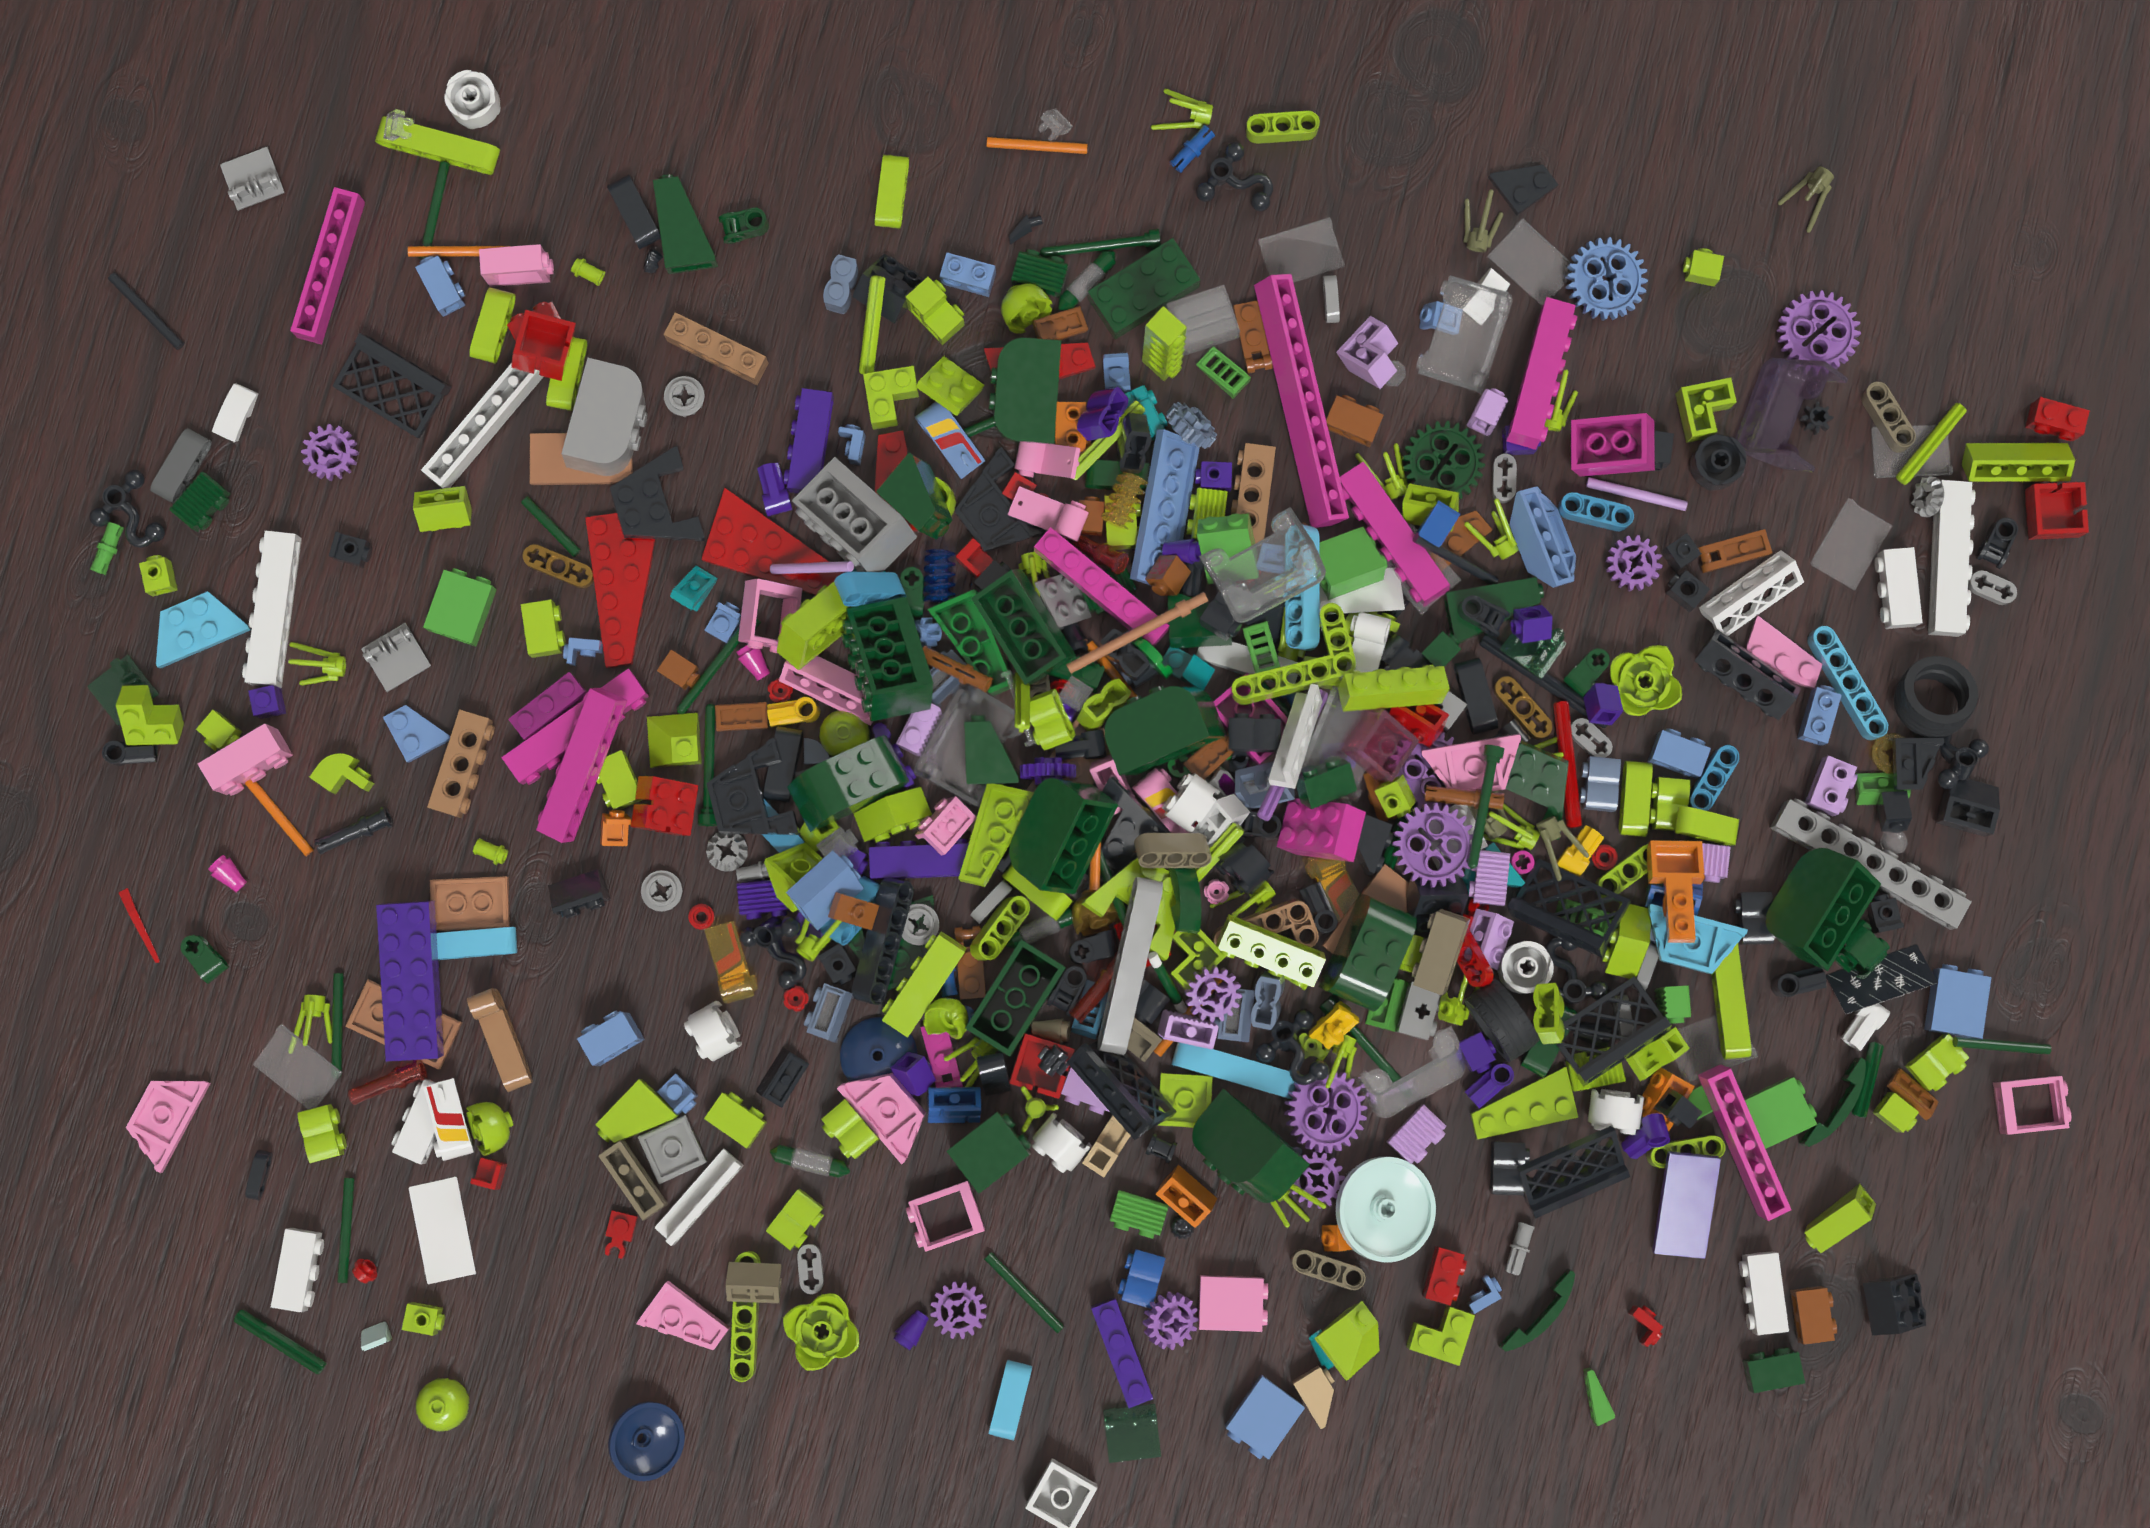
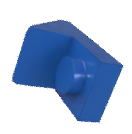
[1415,500,1460,547]

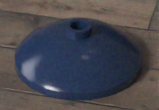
[840,1017,918,1082]
[608,1401,685,1481]

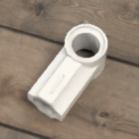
[1841,1003,1890,1051]

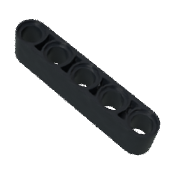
[852,878,914,1005]

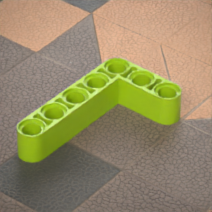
[1232,603,1356,705]

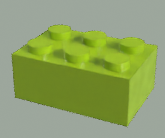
[776,582,856,670]

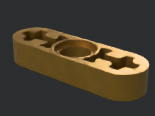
[523,545,594,588]
[1494,676,1552,739]

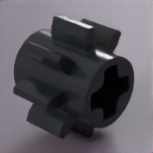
[1799,402,1834,435]
[1038,1044,1069,1077]

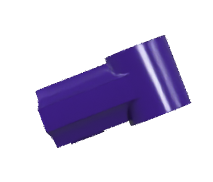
[757,463,792,516]
[1464,1062,1514,1109]
[1621,1113,1670,1159]

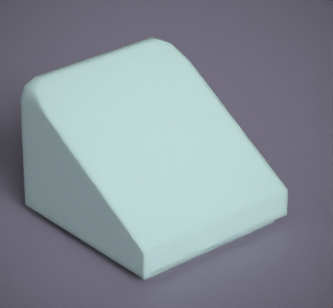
[361,1322,392,1351]

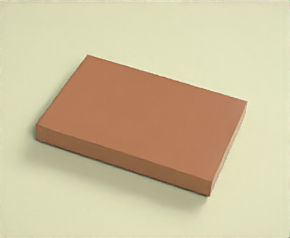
[430,876,510,932]

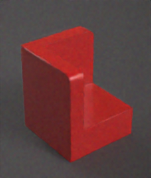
[956,538,993,579]
[470,1157,507,1190]

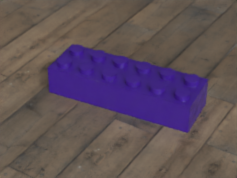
[376,900,444,1062]

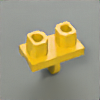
[1309,1001,1359,1049]

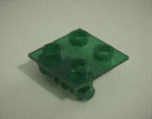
[1500,628,1567,679]
[87,655,159,726]
[1103,1404,1161,1463]

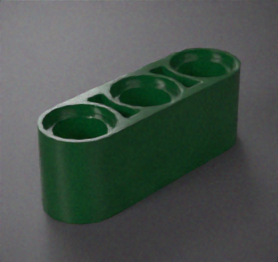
[1085,460,1151,493]
[1520,1005,1578,1078]

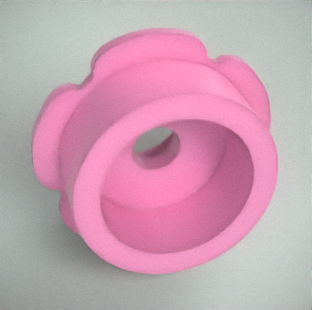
[1204,879,1229,905]

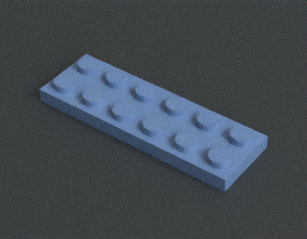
[1130,429,1200,585]

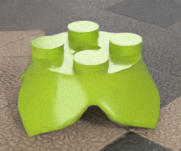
[1610,645,1682,716]
[783,1293,859,1371]

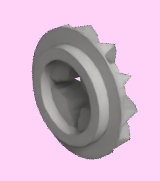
[664,376,705,417]
[1911,476,1944,517]
[706,832,748,872]
[641,870,683,912]
[902,904,940,945]

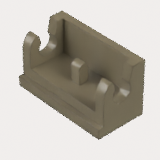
[1127,1018,1162,1062]
[726,1262,782,1303]

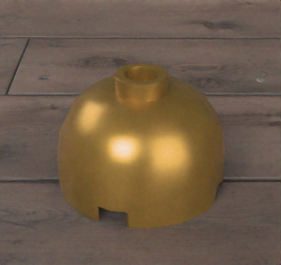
[1071,889,1121,936]

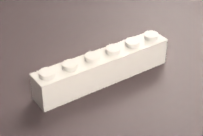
[421,363,544,489]
[1928,480,1975,637]
[242,531,302,688]

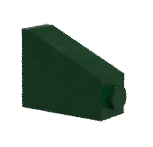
[1168,593,1237,648]

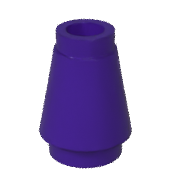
[1162,538,1202,564]
[893,1310,929,1351]

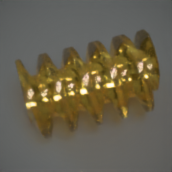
[1101,472,1149,530]

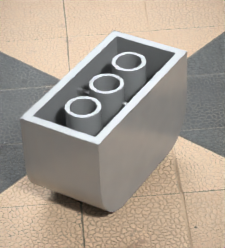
[561,358,648,476]

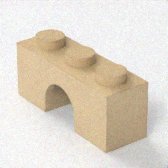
[1082,1115,1130,1177]

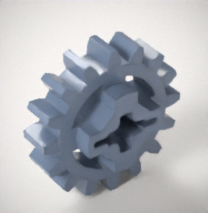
[1166,402,1217,449]

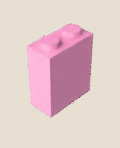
[1198,1275,1268,1332]

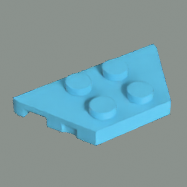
[156,592,251,668]
[1648,904,1748,974]

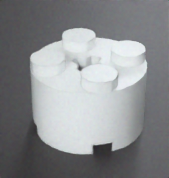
[444,70,501,129]
[1162,773,1220,833]
[1498,941,1554,994]
[684,1001,742,1061]
[1588,1089,1644,1135]
[1032,1113,1092,1173]

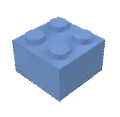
[577,1010,645,1066]

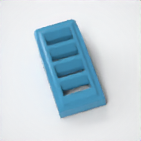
[1071,980,1110,1039]

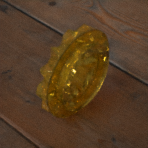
[1871,733,1905,774]

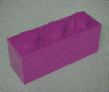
[508,672,587,740]

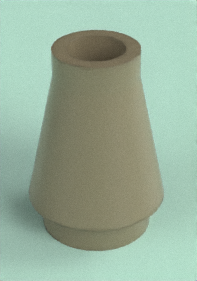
[1032,1018,1071,1044]

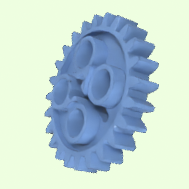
[1565,237,1648,321]

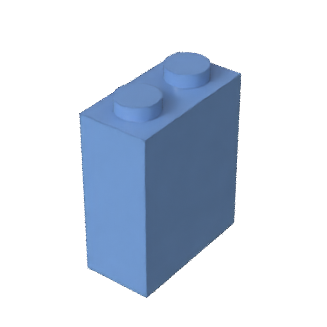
[786,850,864,931]
[1924,964,1991,1039]
[1225,1374,1305,1459]

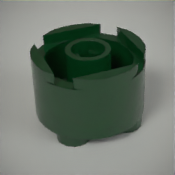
[1835,919,1890,979]

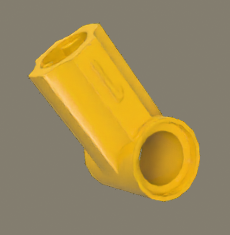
[767,697,820,727]
[1557,825,1604,877]

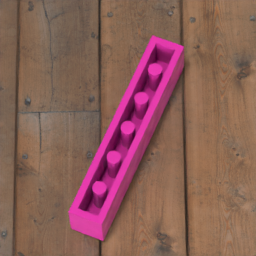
[290,187,365,345]
[1506,297,1577,450]
[1340,461,1450,607]
[1034,527,1170,647]
[501,669,649,785]
[536,688,628,843]
[1698,1064,1791,1221]

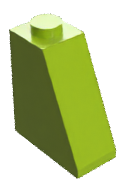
[595,1079,679,1143]
[1804,1184,1876,1253]

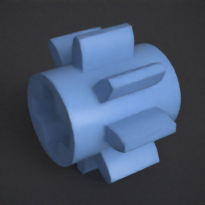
[914,617,942,648]

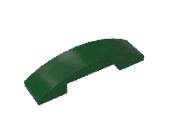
[1168,868,1201,934]
[1799,1057,1866,1147]
[1498,1269,1575,1352]

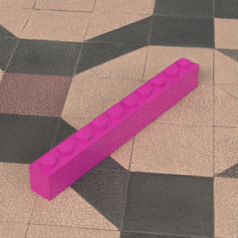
[1254,274,1349,528]

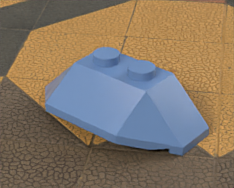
[1509,486,1576,588]

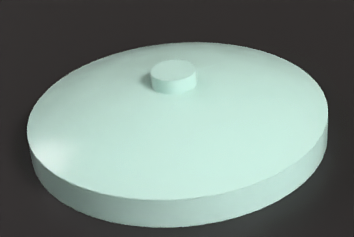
[1336,1157,1436,1262]

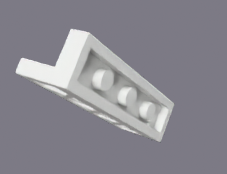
[1699,550,1804,636]
[1268,684,1323,789]
[655,1149,744,1246]

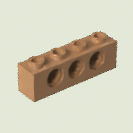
[664,312,769,385]
[1231,443,1276,551]
[427,709,495,819]

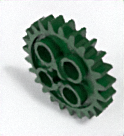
[1402,421,1485,501]

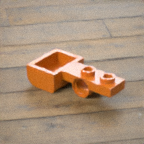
[1647,840,1705,943]

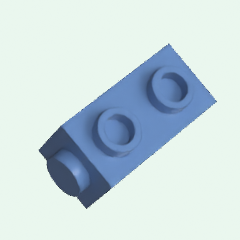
[415,255,466,317]
[1797,685,1842,746]

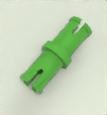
[90,522,124,575]

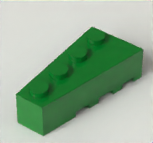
[928,589,1015,696]

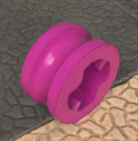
[1510,851,1534,874]

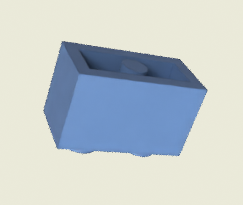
[1648,728,1711,779]

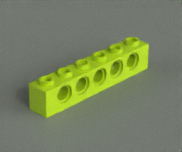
[1142,306,1187,381]

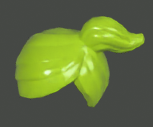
[923,998,969,1039]

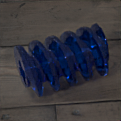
[924,549,956,604]

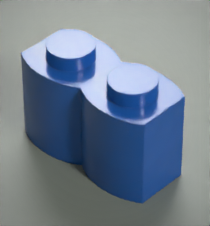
[1118,1249,1166,1309]

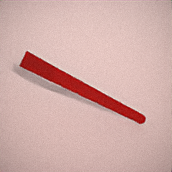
[119,888,160,963]

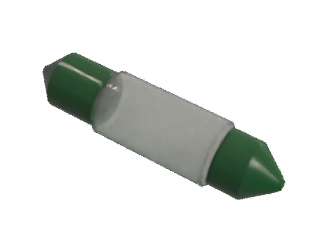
[1058,251,1116,311]
[1005,907,1073,949]
[770,1144,850,1178]

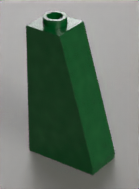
[653,174,718,274]
[1443,577,1544,644]

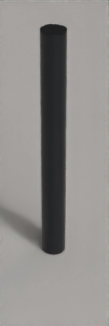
[108,272,184,350]
[1413,533,1499,585]

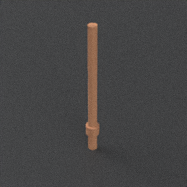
[1066,592,1208,674]

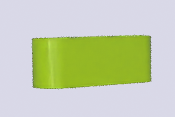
[1245,111,1320,144]
[875,155,909,229]
[470,287,516,364]
[546,338,587,411]
[1619,761,1652,837]
[1675,806,1739,846]
[1595,844,1648,898]
[1002,864,1073,921]
[970,896,1030,961]
[1646,1135,1725,1168]

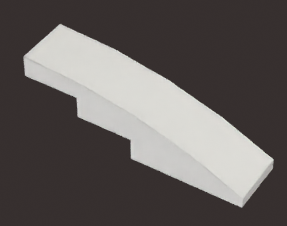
[1196,642,1298,684]

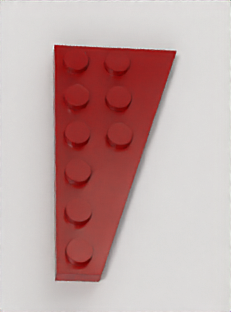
[701,488,844,596]
[585,513,656,668]

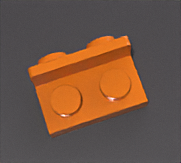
[1642,1067,1695,1131]

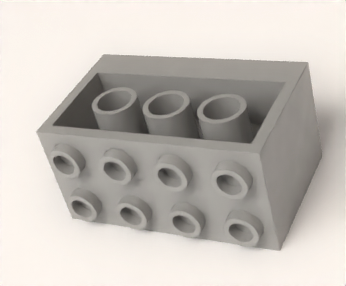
[792,457,917,572]

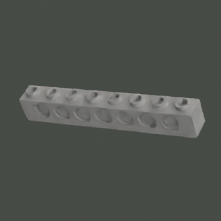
[1770,798,1972,930]

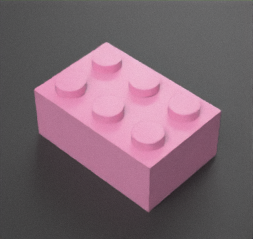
[198,724,293,796]

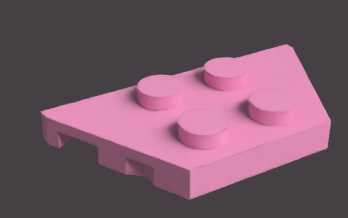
[1421,734,1521,791]
[837,1073,926,1164]
[126,1081,211,1173]

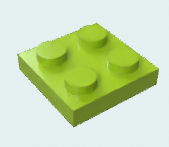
[916,356,984,416]
[1158,1073,1213,1128]

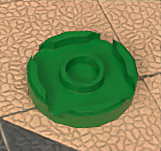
[1132,636,1173,679]

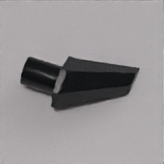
[1008,214,1043,245]

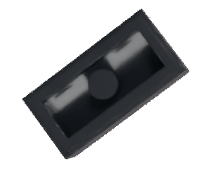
[756,1048,809,1108]

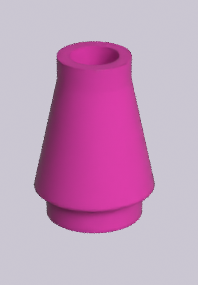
[736,646,770,681]
[208,855,247,893]

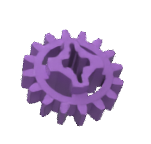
[301,424,359,481]
[1605,535,1663,591]
[1184,965,1242,1023]
[1291,1152,1345,1209]
[930,1281,987,1339]
[1143,1292,1199,1350]

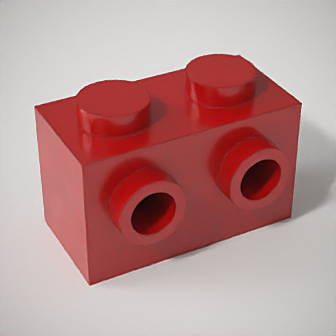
[2025,397,2090,441]
[1386,704,1449,748]
[1422,1246,1467,1306]

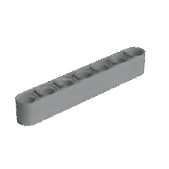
[1098,877,1163,1055]

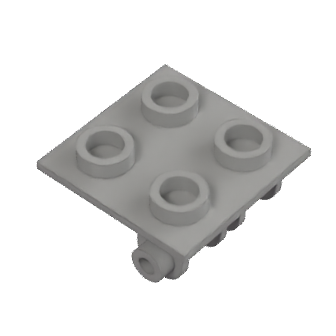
[220,147,285,211]
[1034,574,1092,630]
[361,623,431,692]

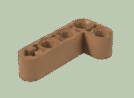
[1212,899,1319,947]
[467,988,533,1092]

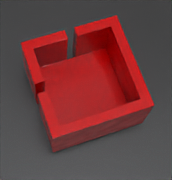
[511,310,576,381]
[2025,482,2089,540]
[631,776,698,836]
[1010,1034,1075,1099]

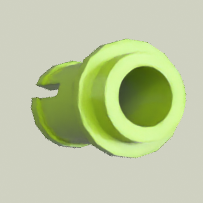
[571,258,605,286]
[473,838,508,865]

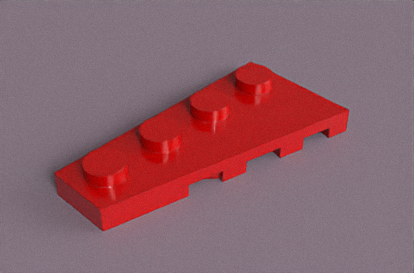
[984,343,1095,380]
[875,431,918,532]

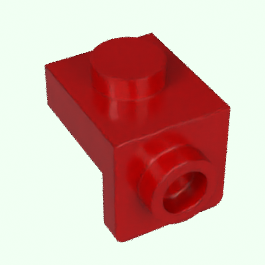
[1628,1305,1663,1347]

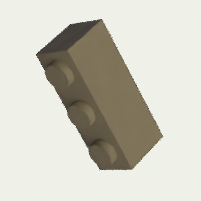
[1412,909,1470,995]
[599,1140,668,1220]

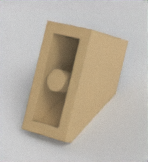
[1292,1365,1335,1429]

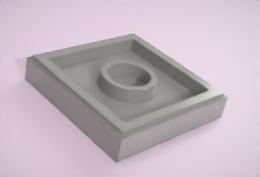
[638,1115,707,1184]

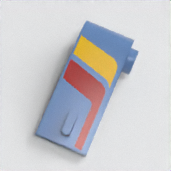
[915,402,985,479]

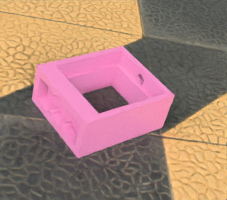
[479,244,554,287]
[738,579,802,653]
[1993,1076,2071,1135]
[906,1181,985,1252]

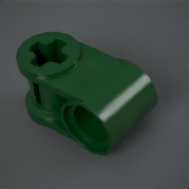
[718,208,769,244]
[900,567,924,617]
[1563,648,1610,697]
[180,935,229,984]

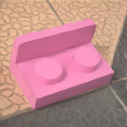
[915,796,977,856]

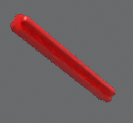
[1554,701,1582,828]

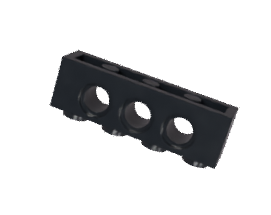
[1694,629,1801,721]

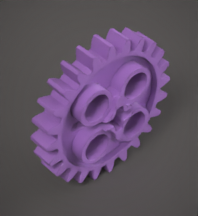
[1777,290,1861,373]
[1388,732,1454,810]
[1392,803,1473,888]
[1284,1069,1367,1153]

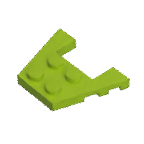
[1082,858,1176,961]

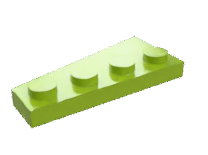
[958,784,1034,887]
[1470,1067,1578,1139]

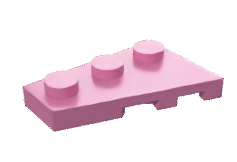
[1745,616,1823,689]
[636,1281,730,1350]

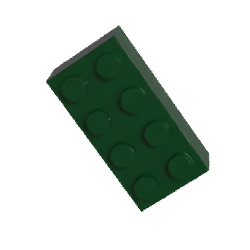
[1088,238,1201,340]
[971,569,1076,685]

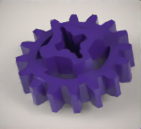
[1020,757,1076,785]

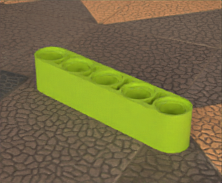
[375,116,500,175]
[1711,943,1751,1060]
[730,1251,761,1382]

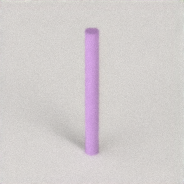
[1586,477,1688,511]
[770,561,854,574]

